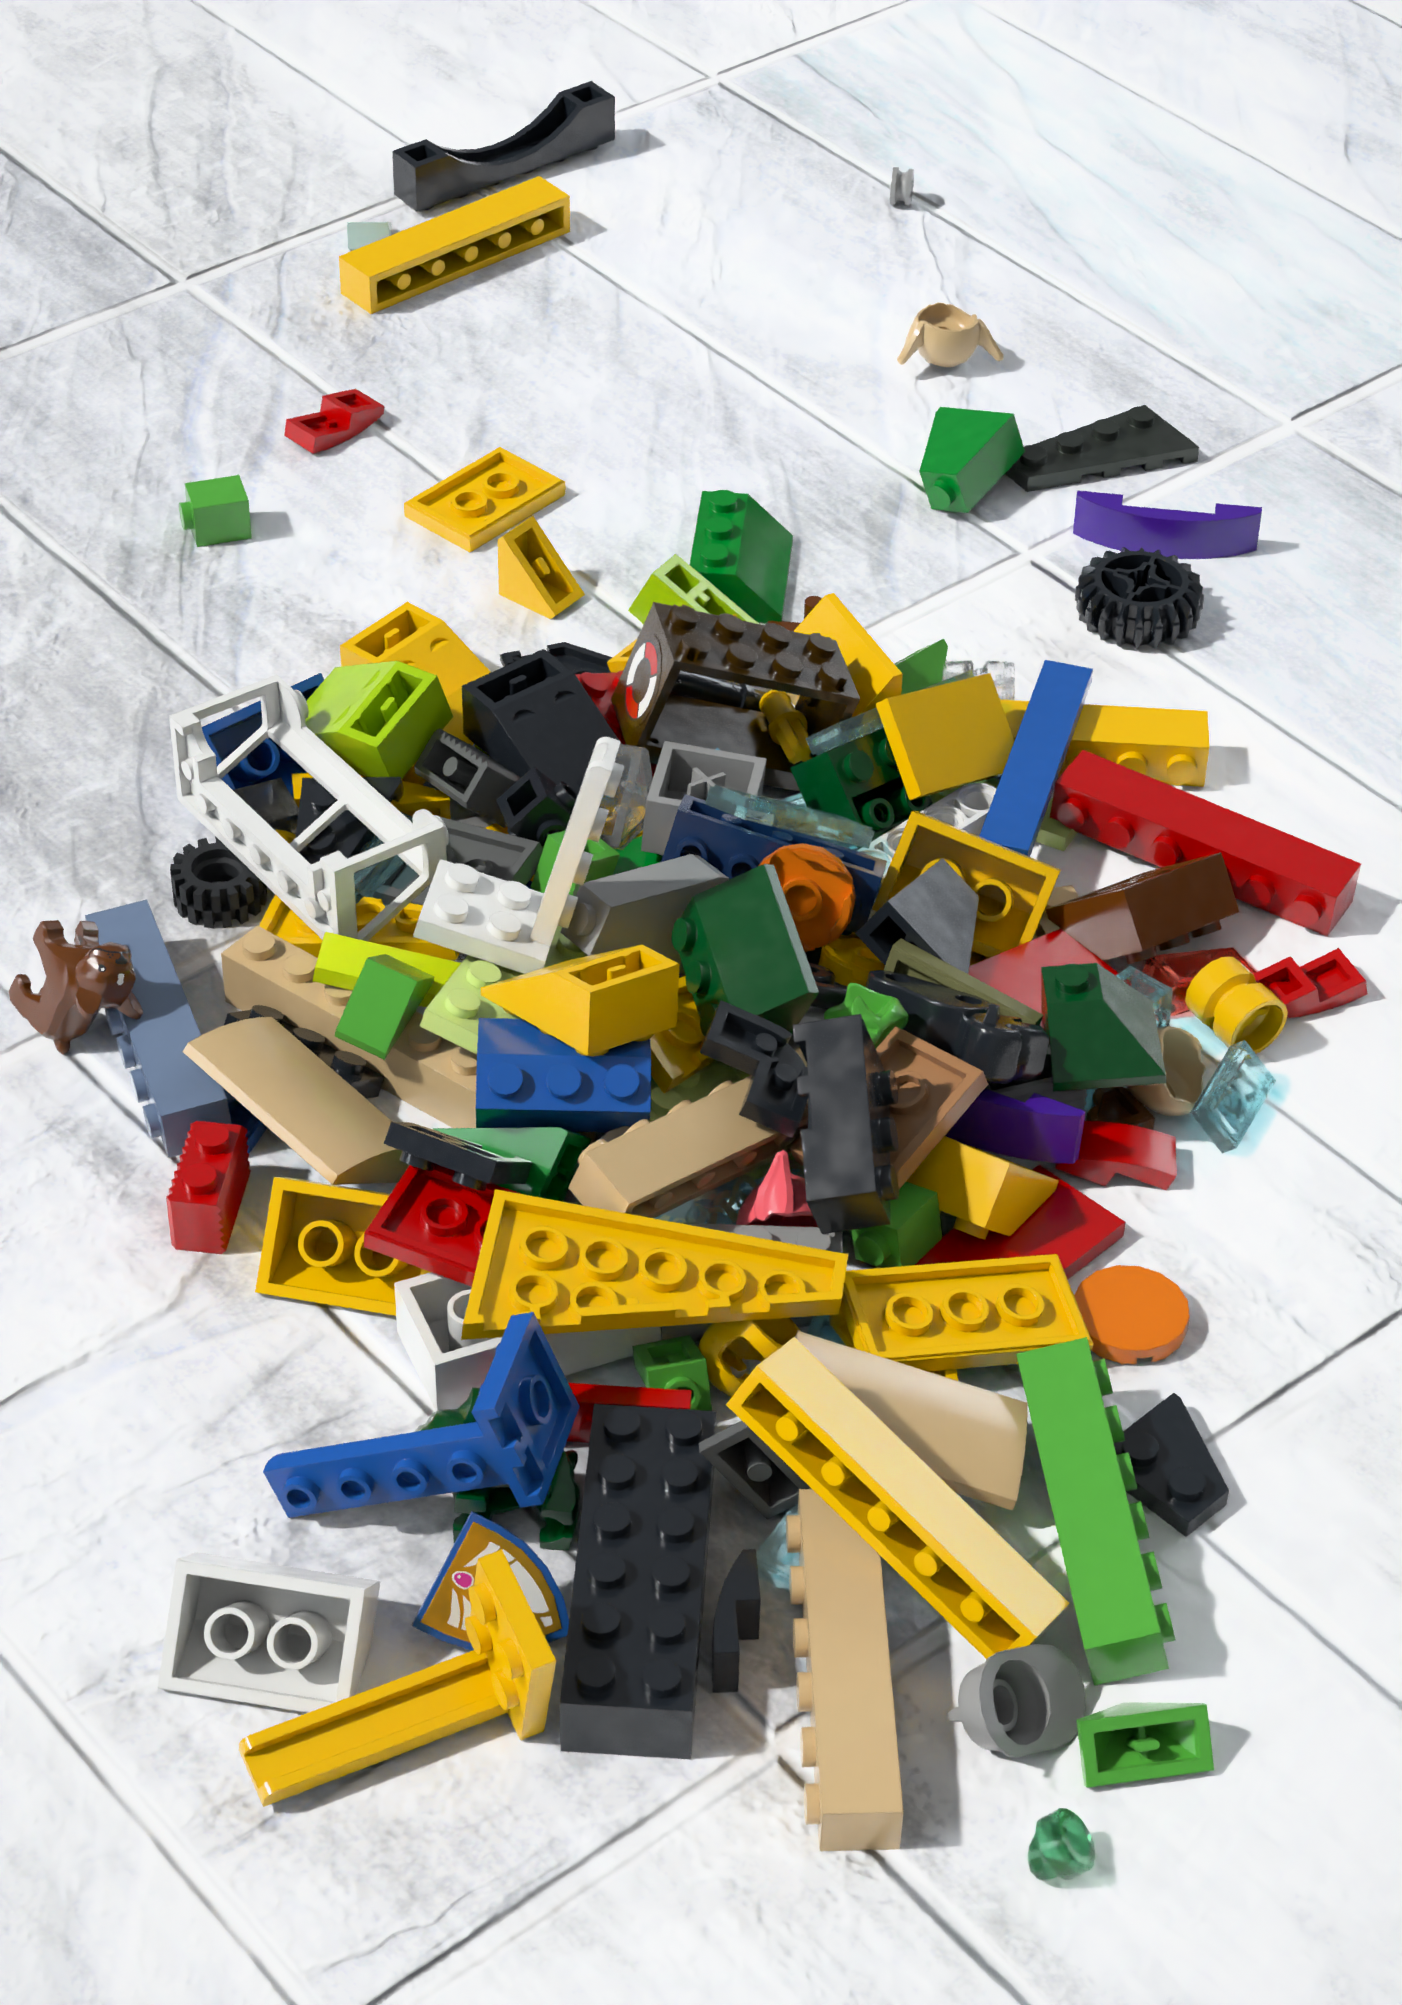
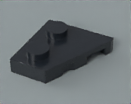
[296,777,404,864]
[384,1122,533,1191]
[1114,1393,1229,1537]

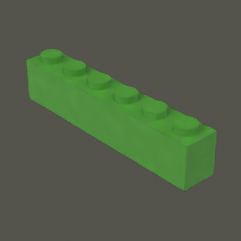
[1016,1337,1176,1686]

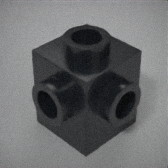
[496,766,578,848]

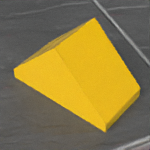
[498,515,585,619]

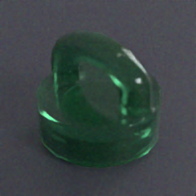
[1027,1808,1096,1881]

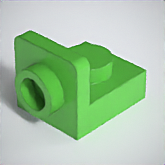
[632,1335,712,1411]

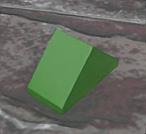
[335,954,434,1060]

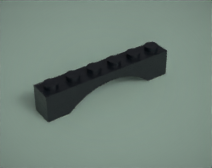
[392,81,615,211]

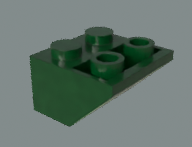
[790,728,933,848]

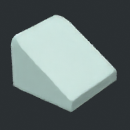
[347,222,391,250]

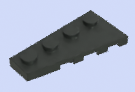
[1005,405,1199,492]

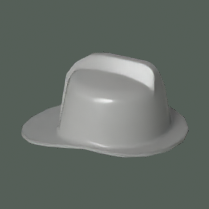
[947,1644,1086,1757]

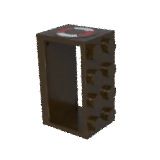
[611,602,860,792]

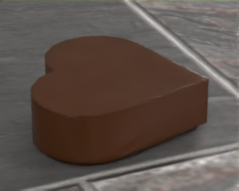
[1086,1086,1155,1130]

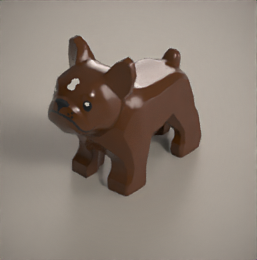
[8,920,143,1054]

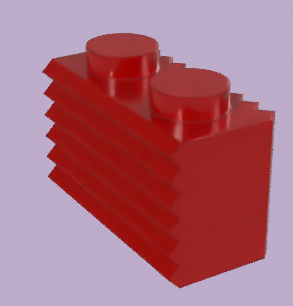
[166,1121,251,1254]

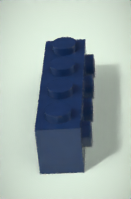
[661,794,887,935]

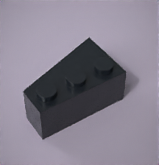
[793,1014,899,1234]

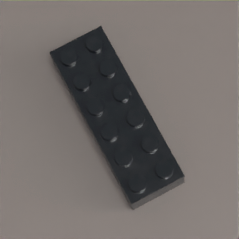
[560,1404,717,1760]

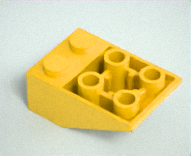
[340,602,491,697]
[481,944,680,1056]

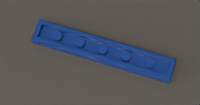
[979,660,1093,857]

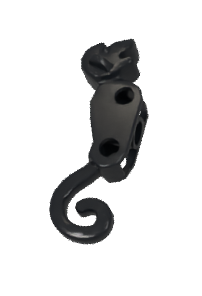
[808,962,1049,1084]

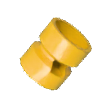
[1185,957,1288,1057]

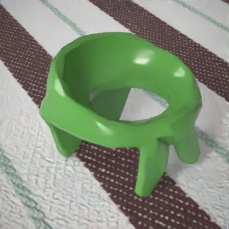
[824,983,909,1049]

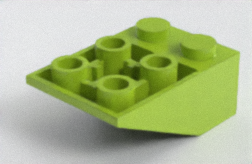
[305,661,453,779]

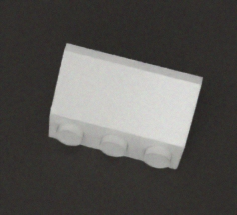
[157,1552,381,1713]

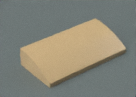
[183,1017,409,1185]
[795,1331,1028,1511]

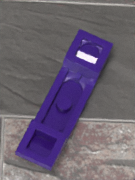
[1073,490,1262,559]
[945,1089,1086,1164]

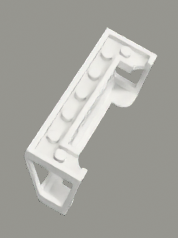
[169,674,449,941]

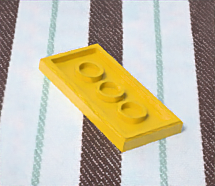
[840,1254,1094,1372]

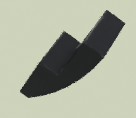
[711,1549,761,1693]

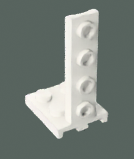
[413,737,624,974]

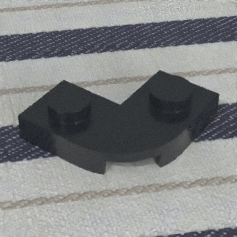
[700,1000,808,1138]

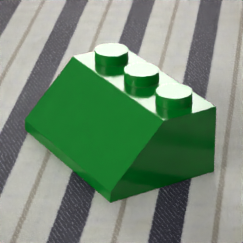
[689,490,793,624]

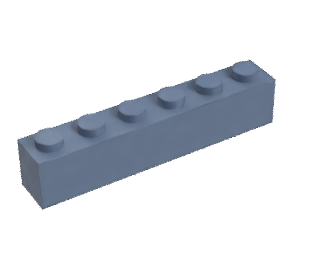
[85,899,231,1158]

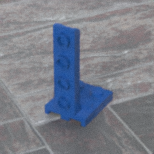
[263,1312,580,1518]

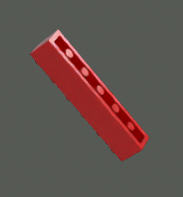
[1050,750,1362,937]

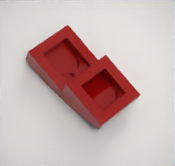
[284,388,385,454]
[1254,948,1368,1018]
[1055,1121,1177,1190]

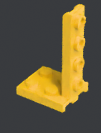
[239,1549,556,1807]

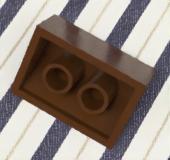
[1045,852,1240,964]

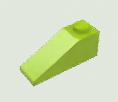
[628,554,758,625]

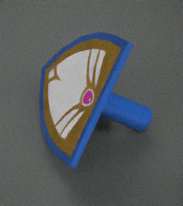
[412,1511,569,1651]

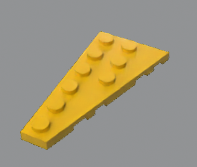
[461,1189,848,1340]

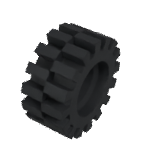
[170,836,267,928]

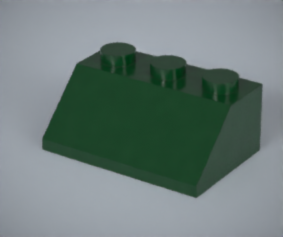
[672,864,819,1061]

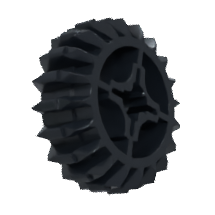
[1075,547,1204,649]

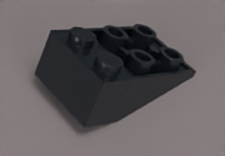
[462,649,636,795]

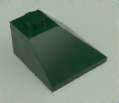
[1041,963,1166,1092]

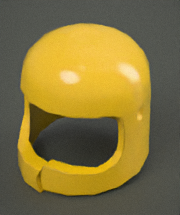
[698,1318,802,1397]

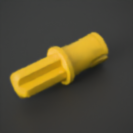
[760,690,815,764]

